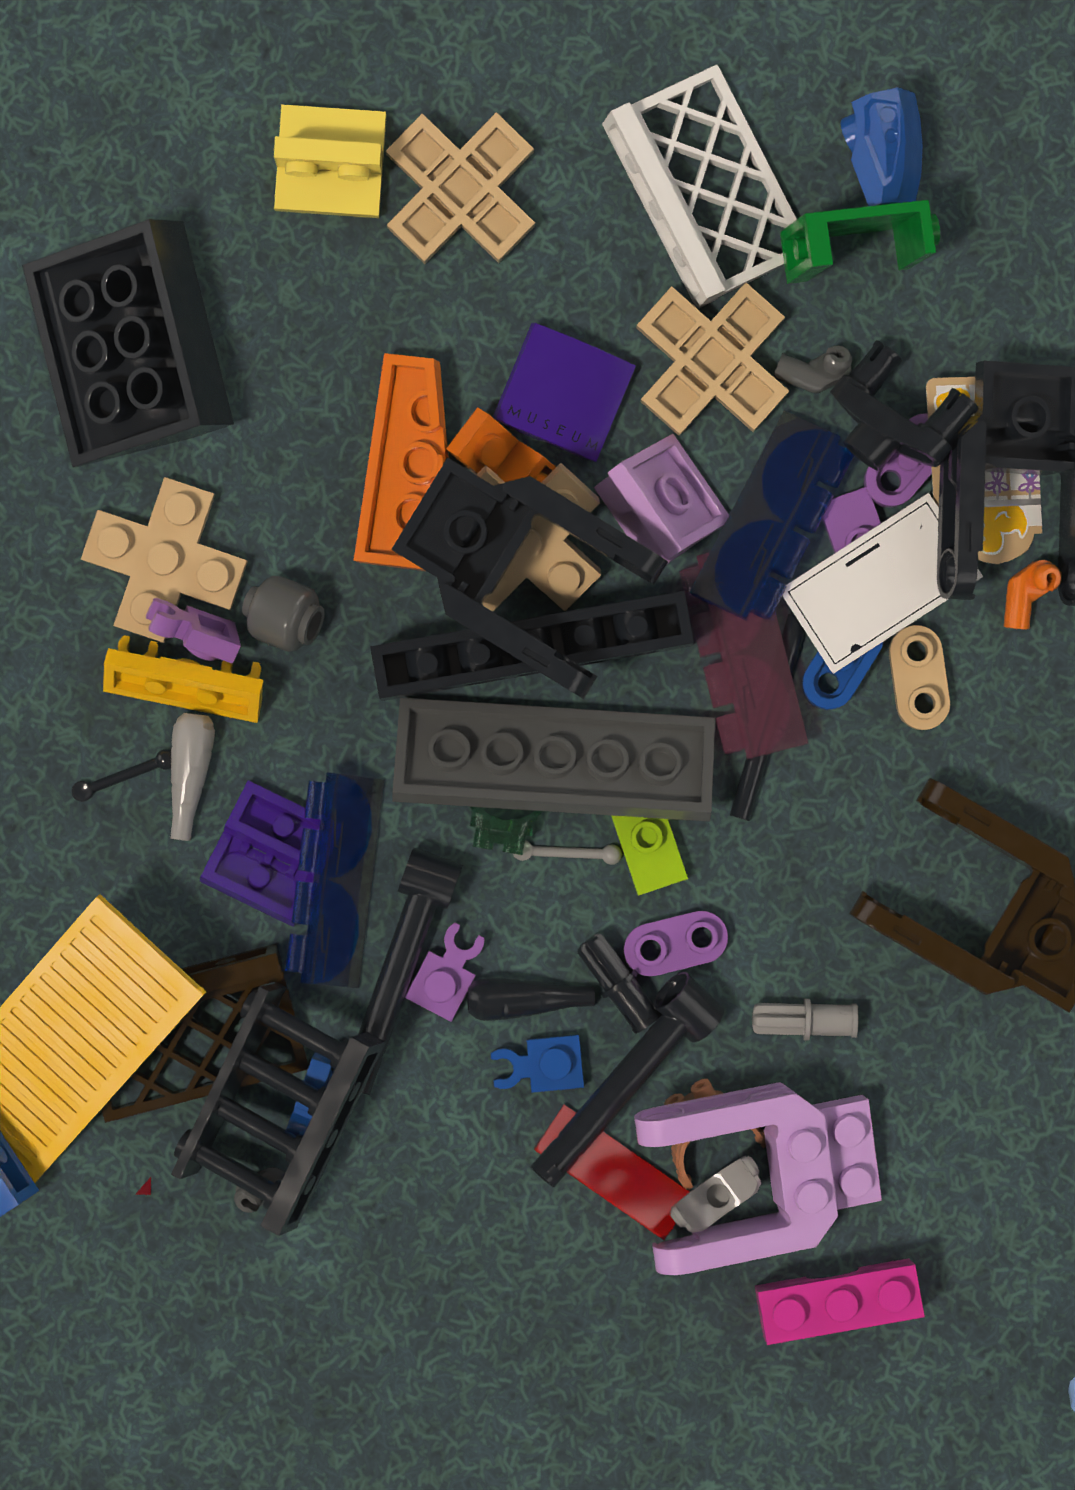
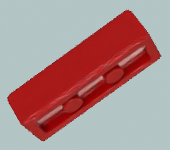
[534,1104,690,1240]

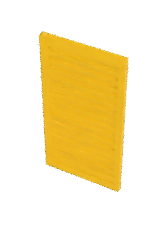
[0,894,206,1183]

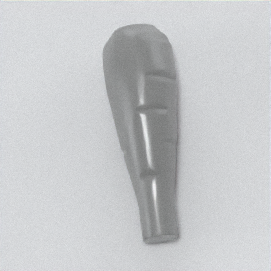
[170,713,215,841]

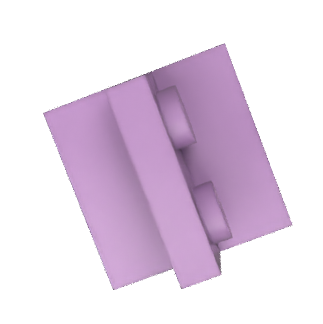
[594,434,732,564]

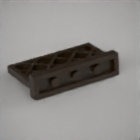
[101,943,309,1123]

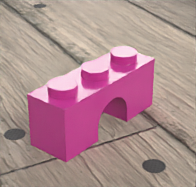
[754,1258,925,1345]

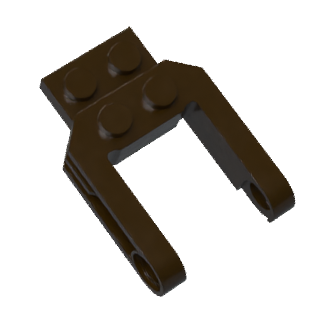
[849,778,1075,1013]

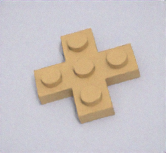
[386,112,535,264]
[636,283,789,436]
[477,463,601,612]
[81,477,248,643]

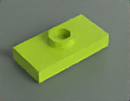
[611,815,688,896]

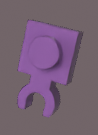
[146,598,241,663]
[405,923,484,1022]

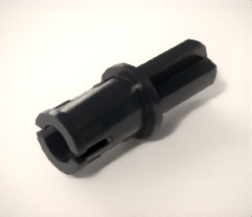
[578,934,662,1034]

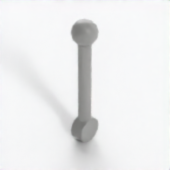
[512,840,622,865]

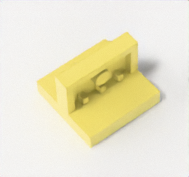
[274,104,386,218]

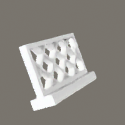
[602,64,797,309]

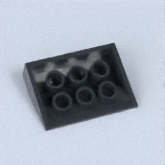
[22,219,234,467]

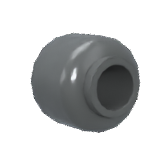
[242,576,325,652]

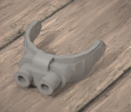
[670,1156,761,1232]

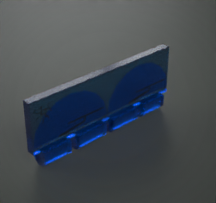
[690,411,854,621]
[285,772,385,988]

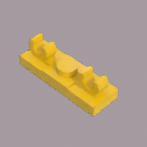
[103,635,264,723]

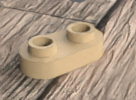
[889,625,950,730]

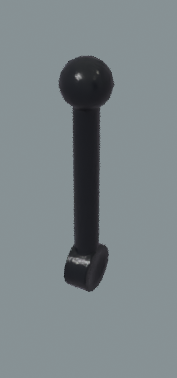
[72,749,171,802]

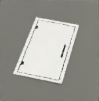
[779,493,983,674]

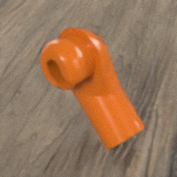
[1003,560,1062,629]

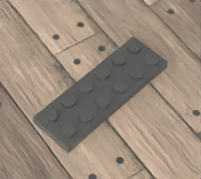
[392,698,715,822]

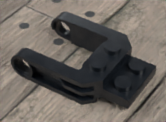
[937,360,1075,606]
[391,457,668,699]

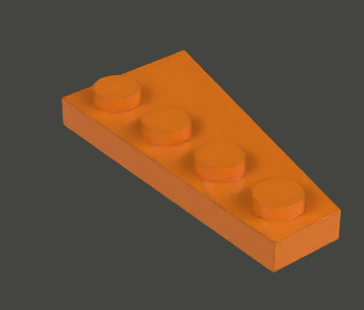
[354,353,449,571]

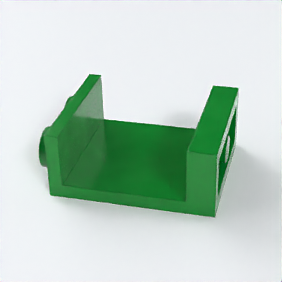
[780,200,940,284]

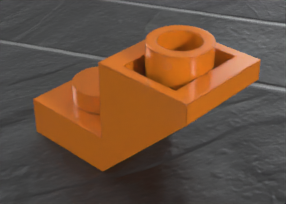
[446,407,556,482]

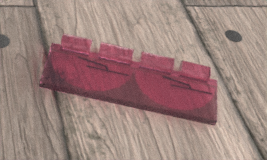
[679,540,809,759]

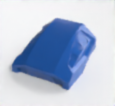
[841,87,923,206]

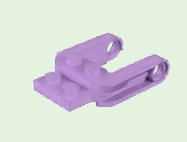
[634,1082,882,1275]

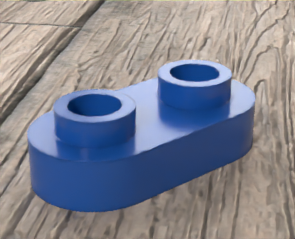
[802,642,883,710]

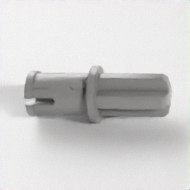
[752,999,858,1040]

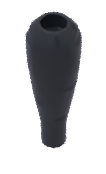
[467,978,595,1021]

